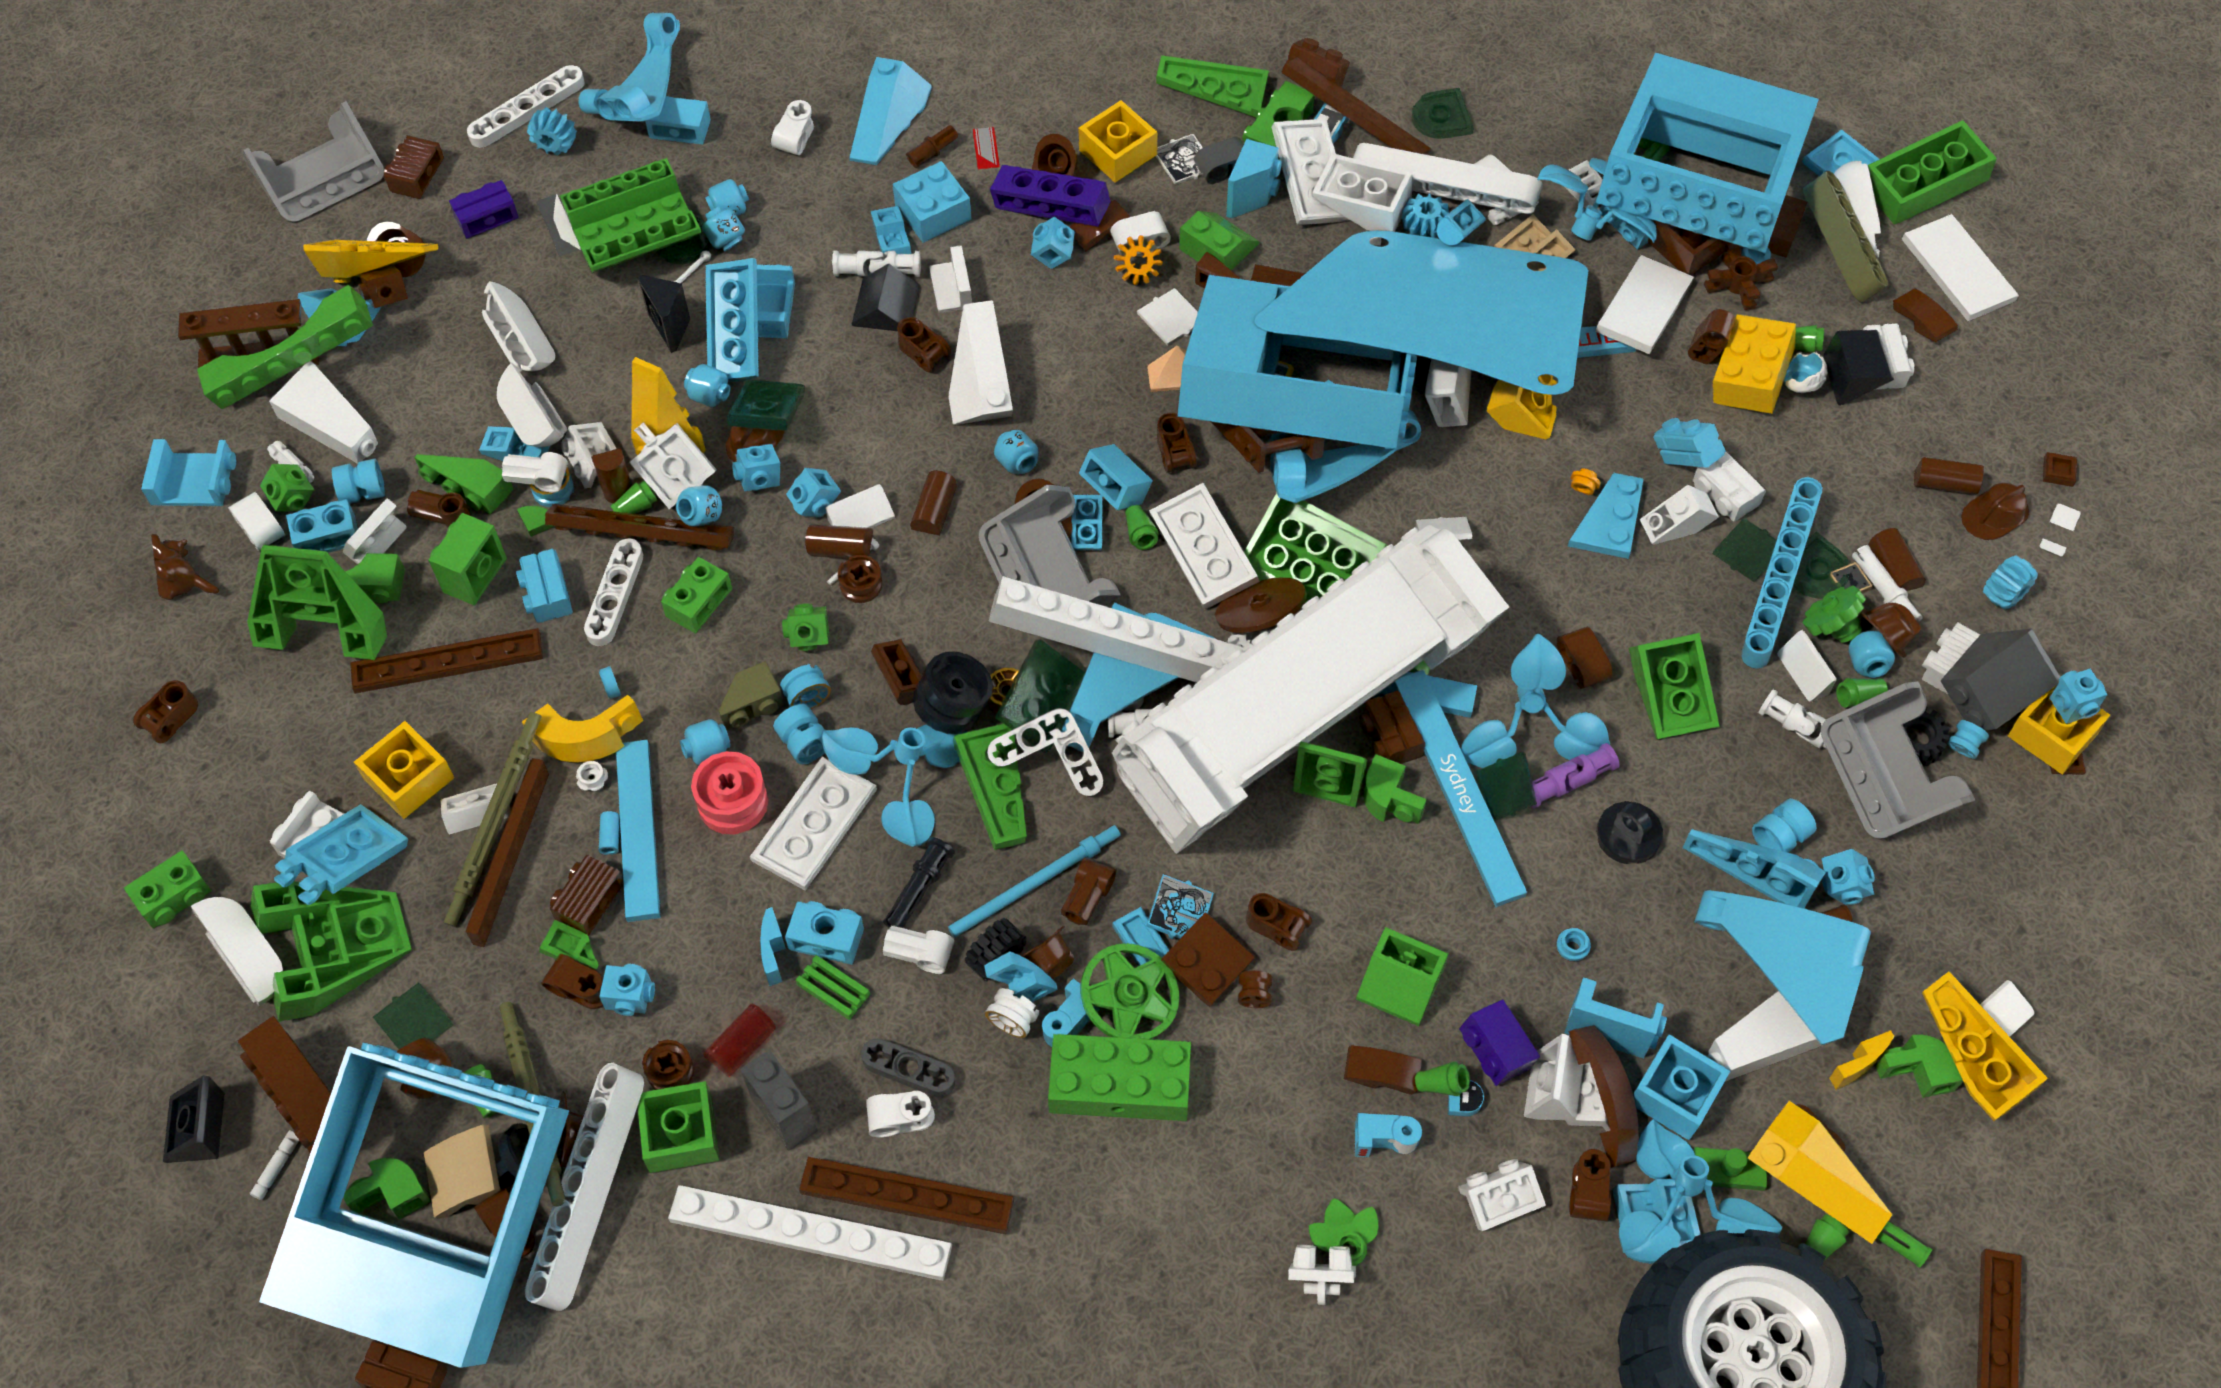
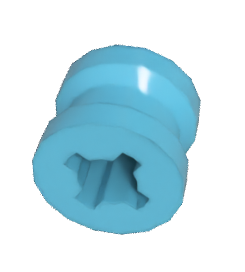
[1947,720,1989,759]

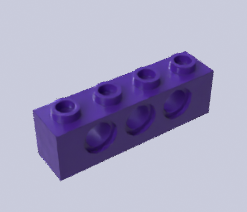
[990,165,1111,226]

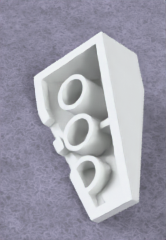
[948,300,1013,425]

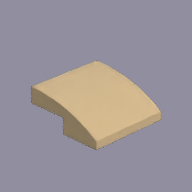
[1494,214,1576,271]
[424,1125,500,1218]

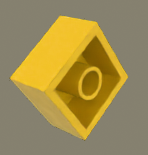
[1078,100,1158,183]
[2008,685,2110,775]
[354,721,455,819]

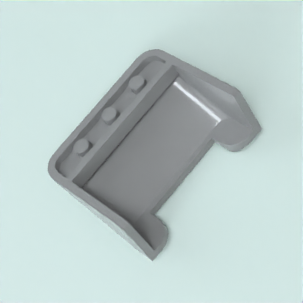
[243,101,384,222]
[979,485,1121,633]

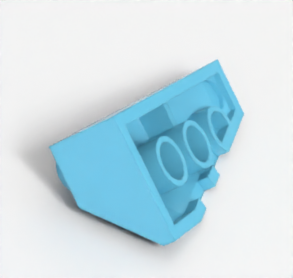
[850,57,932,165]
[1683,829,1826,909]

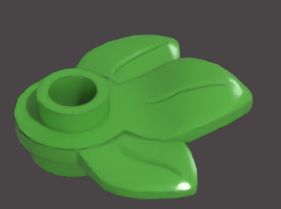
[1309,1198,1378,1266]

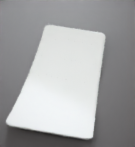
[2040,504,2081,556]

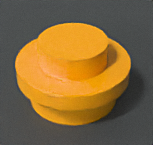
[1571,468,1601,495]

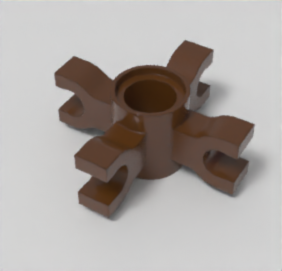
[1704,243,1778,310]

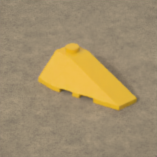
[631,357,706,455]
[1922,972,2048,1121]

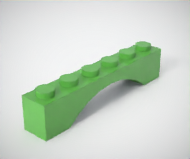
[197,285,374,409]

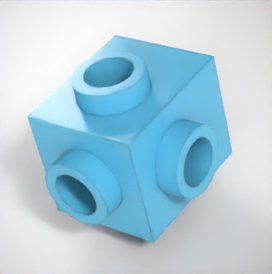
[1031,217,1075,269]
[732,444,780,491]
[786,468,841,517]
[2050,668,2107,724]
[1822,849,1875,905]
[599,964,655,1016]

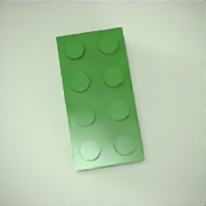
[1048,1034,1191,1121]

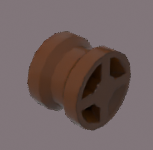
[1238,970,1272,1008]

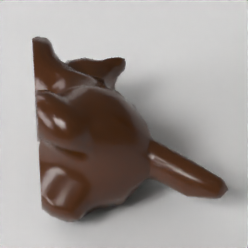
[151,534,220,600]

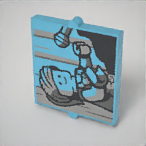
[1146,874,1214,939]

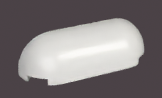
[1834,161,1881,259]
[482,281,555,371]
[497,363,567,447]
[191,897,283,1006]

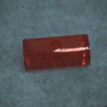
[703,1003,776,1077]

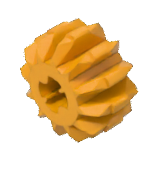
[1114,235,1163,285]

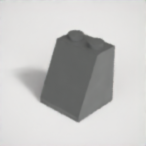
[1940,628,2060,730]

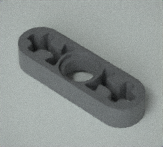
[861,1038,956,1097]

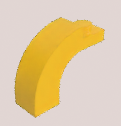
[522,695,643,762]

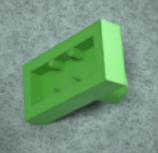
[1693,1147,1767,1191]

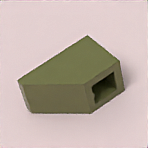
[719,661,784,730]

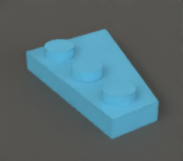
[1568,473,1644,559]

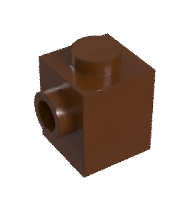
[358,264,408,309]

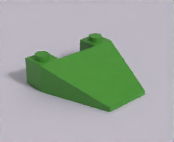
[247,545,387,660]
[250,881,411,1022]

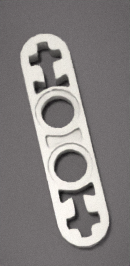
[584,539,644,646]

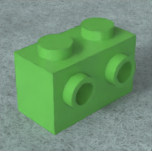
[661,557,732,634]
[124,850,212,929]

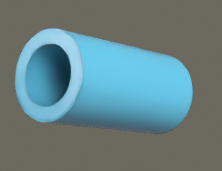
[599,811,620,855]

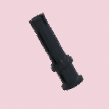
[883,837,955,928]

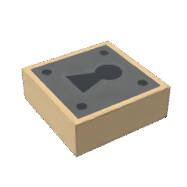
[1828,562,1872,593]

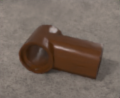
[407,490,472,528]
[1061,857,1117,926]

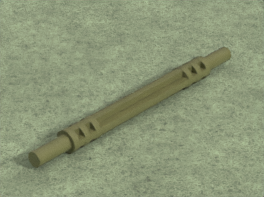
[443,712,542,927]
[499,1002,566,1207]

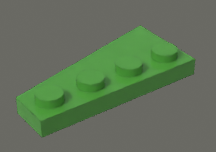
[1156,55,1269,117]
[953,721,1027,850]

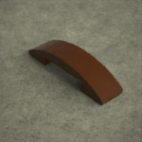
[1568,1025,1639,1168]

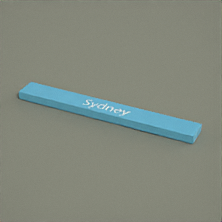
[1393,670,1527,907]

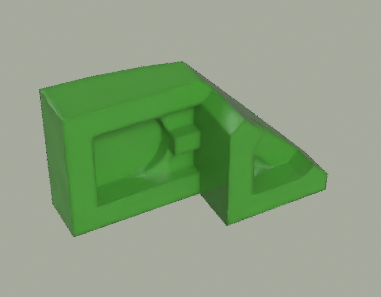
[539,920,599,971]

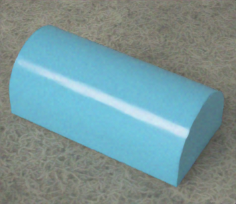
[1437,199,1486,245]

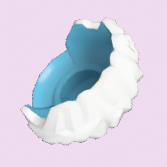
[1783,352,1828,393]

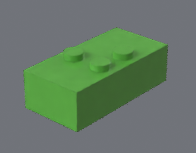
[1868,120,1997,225]

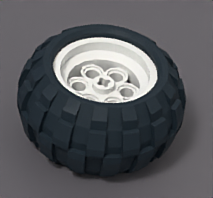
[1617,1229,1887,1388]

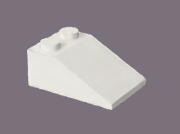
[1312,153,1412,232]

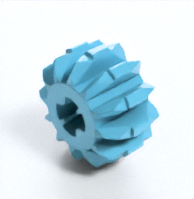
[527,107,577,155]
[1401,193,1449,238]
[1983,555,2038,610]

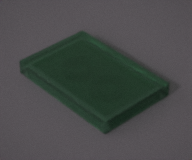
[727,380,805,431]
[995,639,1085,753]

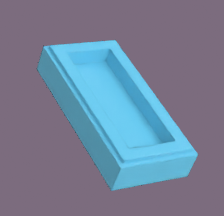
[1112,907,1169,966]

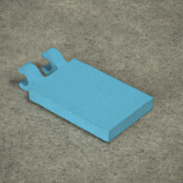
[274,804,408,905]

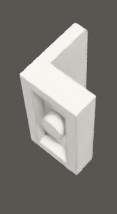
[929,246,972,313]

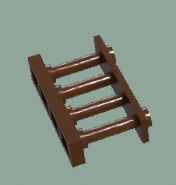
[178,299,319,368]
[1211,421,1325,473]

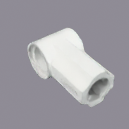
[502,452,568,493]
[883,926,954,974]

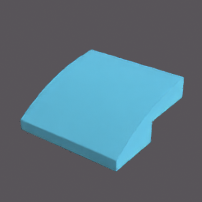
[1612,1179,1701,1258]

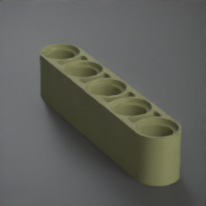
[1803,171,1888,302]

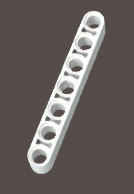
[1353,143,1543,214]
[525,1063,644,1311]

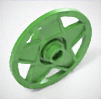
[1080,943,1179,1039]

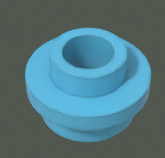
[1556,928,1591,961]

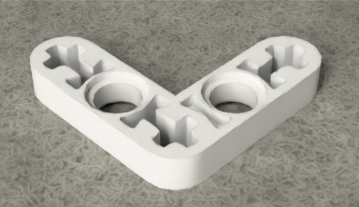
[987,709,1103,796]

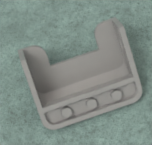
[1821,681,1975,838]

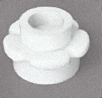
[576,761,608,791]

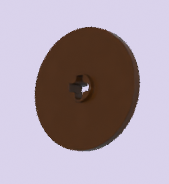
[1215,577,1307,633]

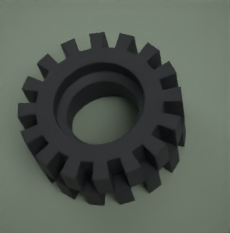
[1903,707,1950,767]
[965,918,1027,982]

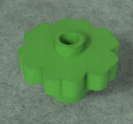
[1802,586,1866,643]

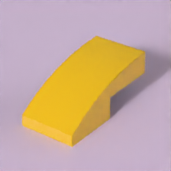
[1829,1030,1894,1090]

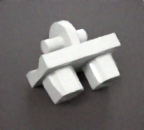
[1288,1245,1356,1305]

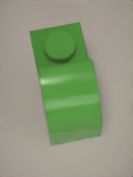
[1363,754,1427,824]
[1876,1034,1963,1098]
[343,1158,432,1220]

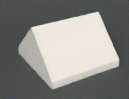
[1524,1034,1584,1120]

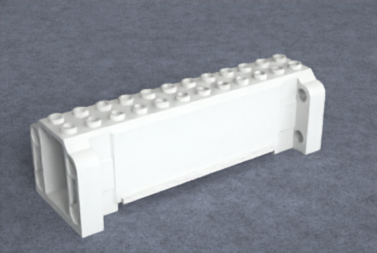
[1112,524,1509,854]

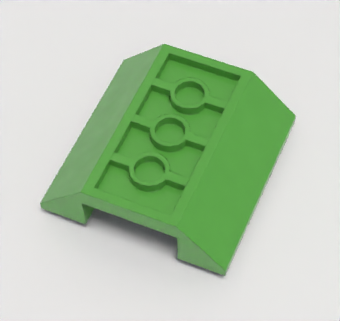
[560,158,701,274]

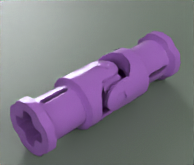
[1521,743,1619,809]

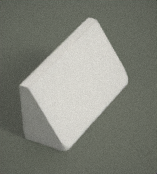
[825,484,895,528]
[1777,630,1836,702]
[440,783,511,834]
[1980,980,2035,1037]

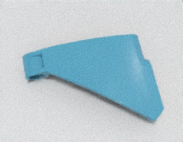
[578,13,680,121]
[1269,409,1421,503]
[1061,602,1216,752]
[1694,890,1871,1045]

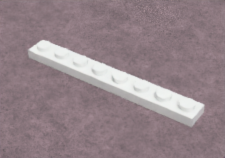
[668,1185,952,1281]

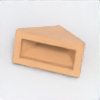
[1147,346,1187,392]

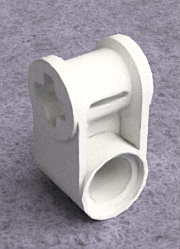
[771,100,814,156]
[866,1091,935,1138]

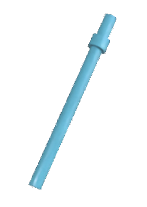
[948,825,1121,938]

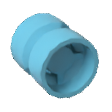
[332,458,385,504]
[773,704,825,764]
[1752,798,1816,853]

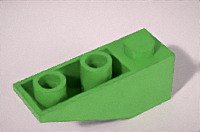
[414,454,513,514]

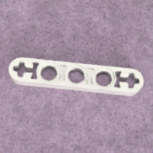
[467,65,584,148]

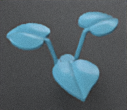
[1537,158,1657,243]
[1460,634,1611,769]
[822,724,967,847]
[1619,1119,1782,1264]

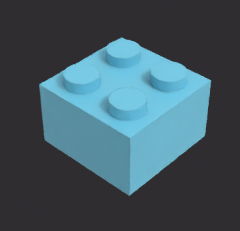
[892,161,972,243]
[1633,1035,1731,1140]

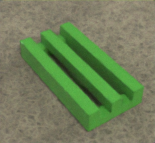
[795,955,870,1020]

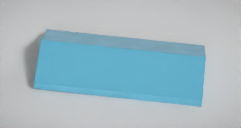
[706,258,759,382]

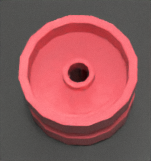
[691,751,769,835]

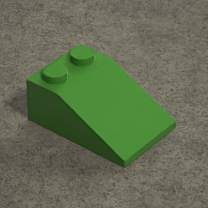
[1629,633,1720,739]
[1293,741,1367,808]

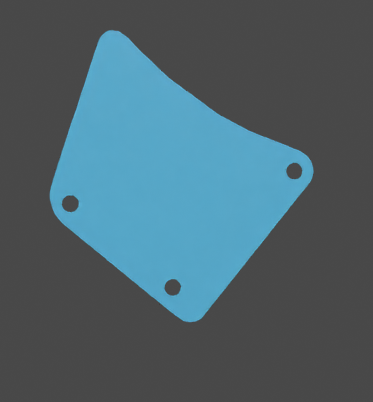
[1254,230,1589,395]

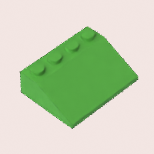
[1244,493,1388,603]

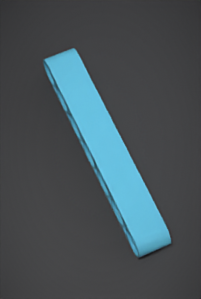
[1741,477,1822,669]

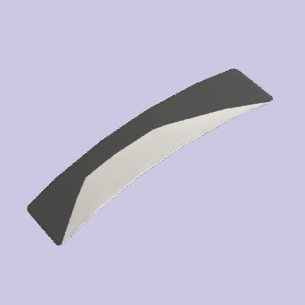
[536,194,581,257]

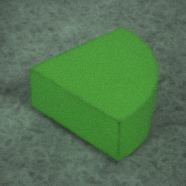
[517,506,554,537]

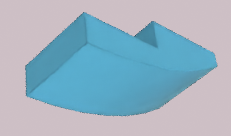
[1071,495,1102,550]

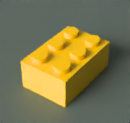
[1713,314,1796,414]

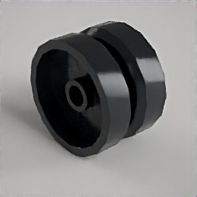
[913,652,993,734]

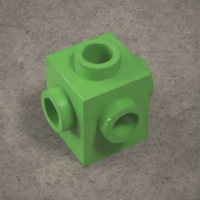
[260,464,314,511]
[782,603,830,651]

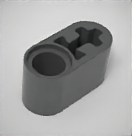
[1194,137,1244,184]

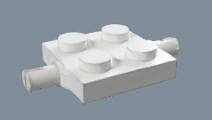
[629,422,717,509]

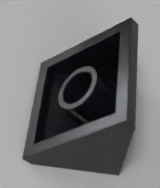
[852,263,919,331]
[637,275,690,353]
[1822,330,1894,406]
[163,1075,225,1163]

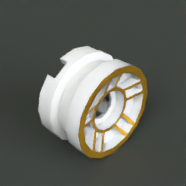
[985,988,1039,1038]

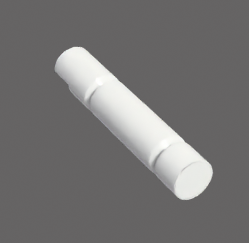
[250,1130,299,1201]

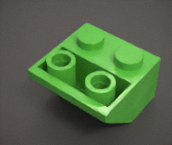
[1356,927,1448,1026]

